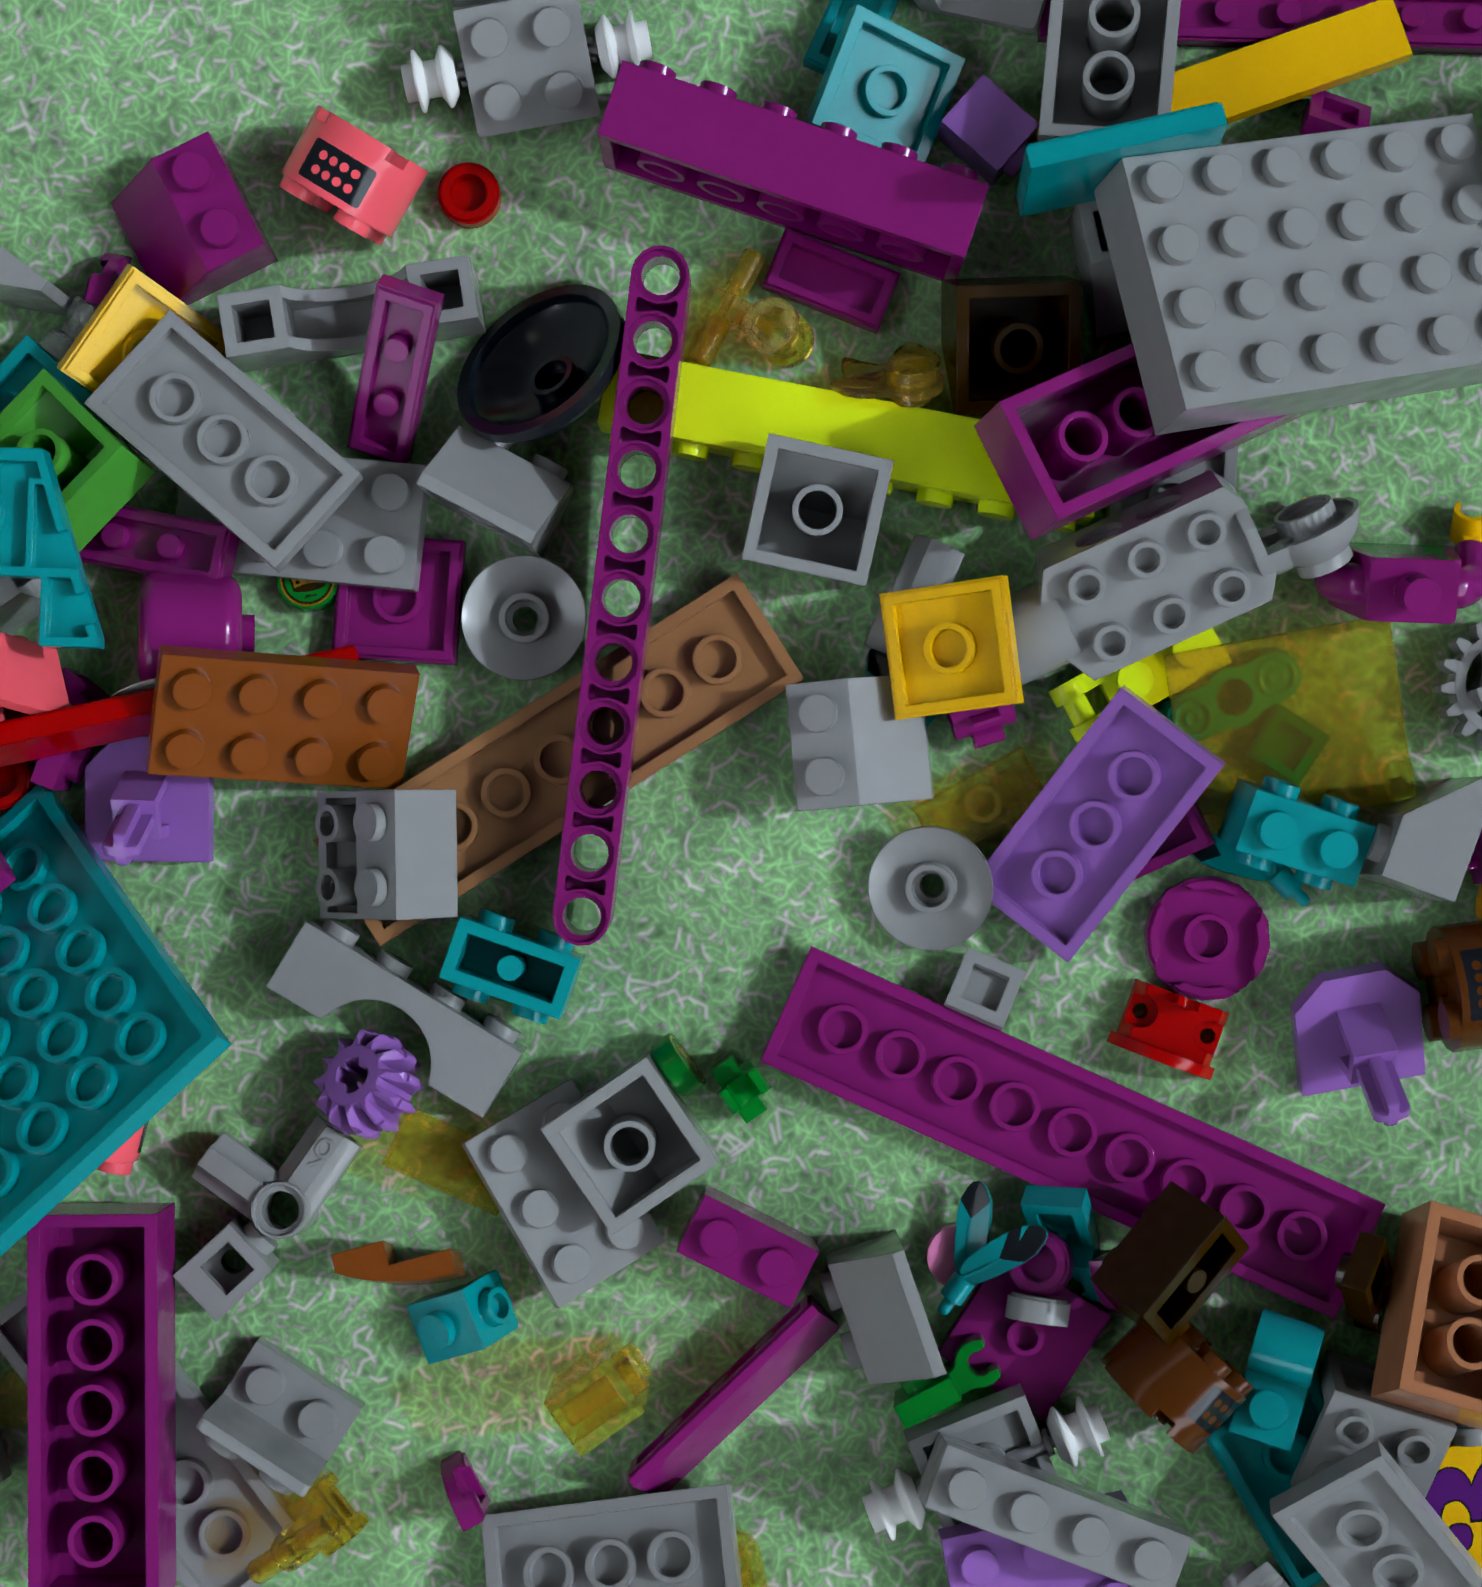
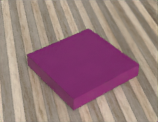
[332,538,466,666]

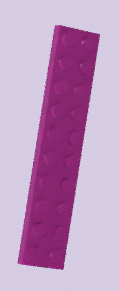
[760,946,1385,1319]

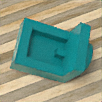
[406,1270,518,1364]

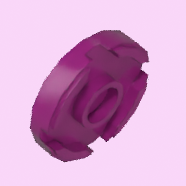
[1143,876,1270,1001]

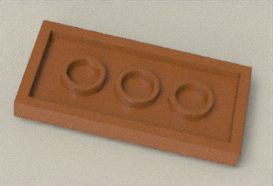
[145,645,420,789]

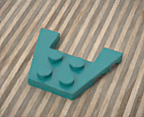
[0,447,105,649]

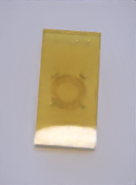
[911,746,1044,844]
[381,1108,499,1216]

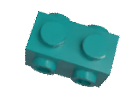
[1218,775,1376,890]
[439,908,585,1024]

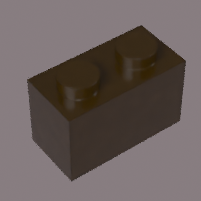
[1090,1181,1250,1346]

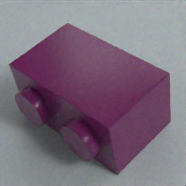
[677,1184,819,1309]

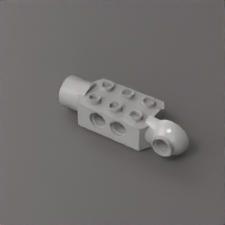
[1010,470,1360,685]

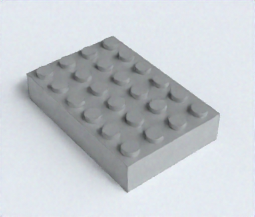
[1094,113,1482,435]

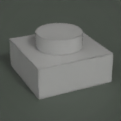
[943,947,1026,1031]

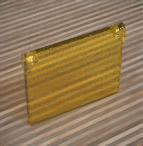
[1163,619,1416,835]

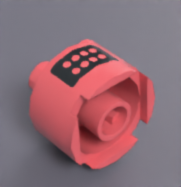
[279,105,428,246]

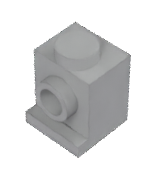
[173,1215,280,1322]

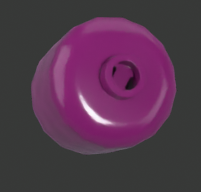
[138,572,255,682]

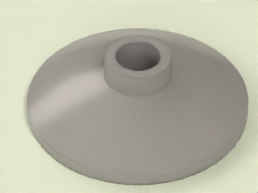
[461,555,587,681]
[868,826,994,950]

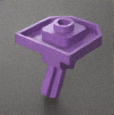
[85,735,214,866]
[1290,961,1425,1126]

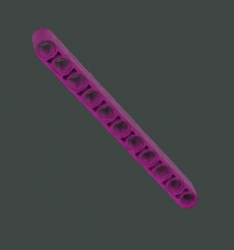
[553,245,691,946]

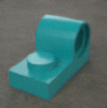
[1228,1308,1326,1453]

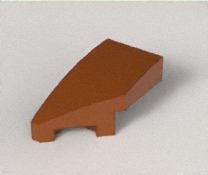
[331,1241,466,1285]

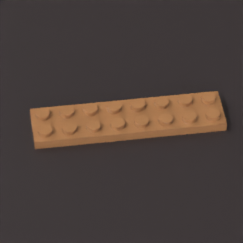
[313,573,804,946]

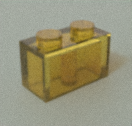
[544,1333,652,1457]

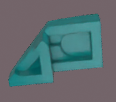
[1020,1185,1101,1301]

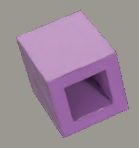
[937,74,1039,186]

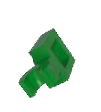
[710,1052,771,1124]
[893,1334,1001,1429]

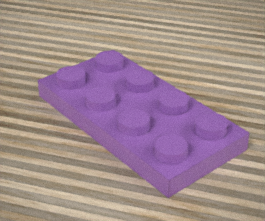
[987,685,1226,963]

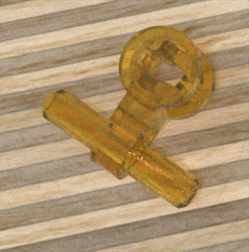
[689,247,815,369]
[247,1470,370,1584]

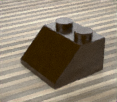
[941,275,1082,415]

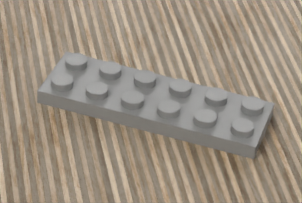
[0,1290,316,1587]

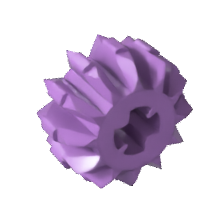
[313,1029,425,1140]

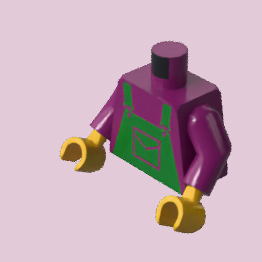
[1303,497,1482,624]

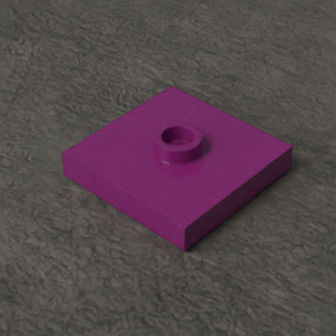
[938,1271,1111,1422]

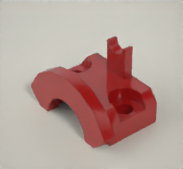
[1107,979,1229,1080]

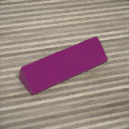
[628,1294,840,1494]

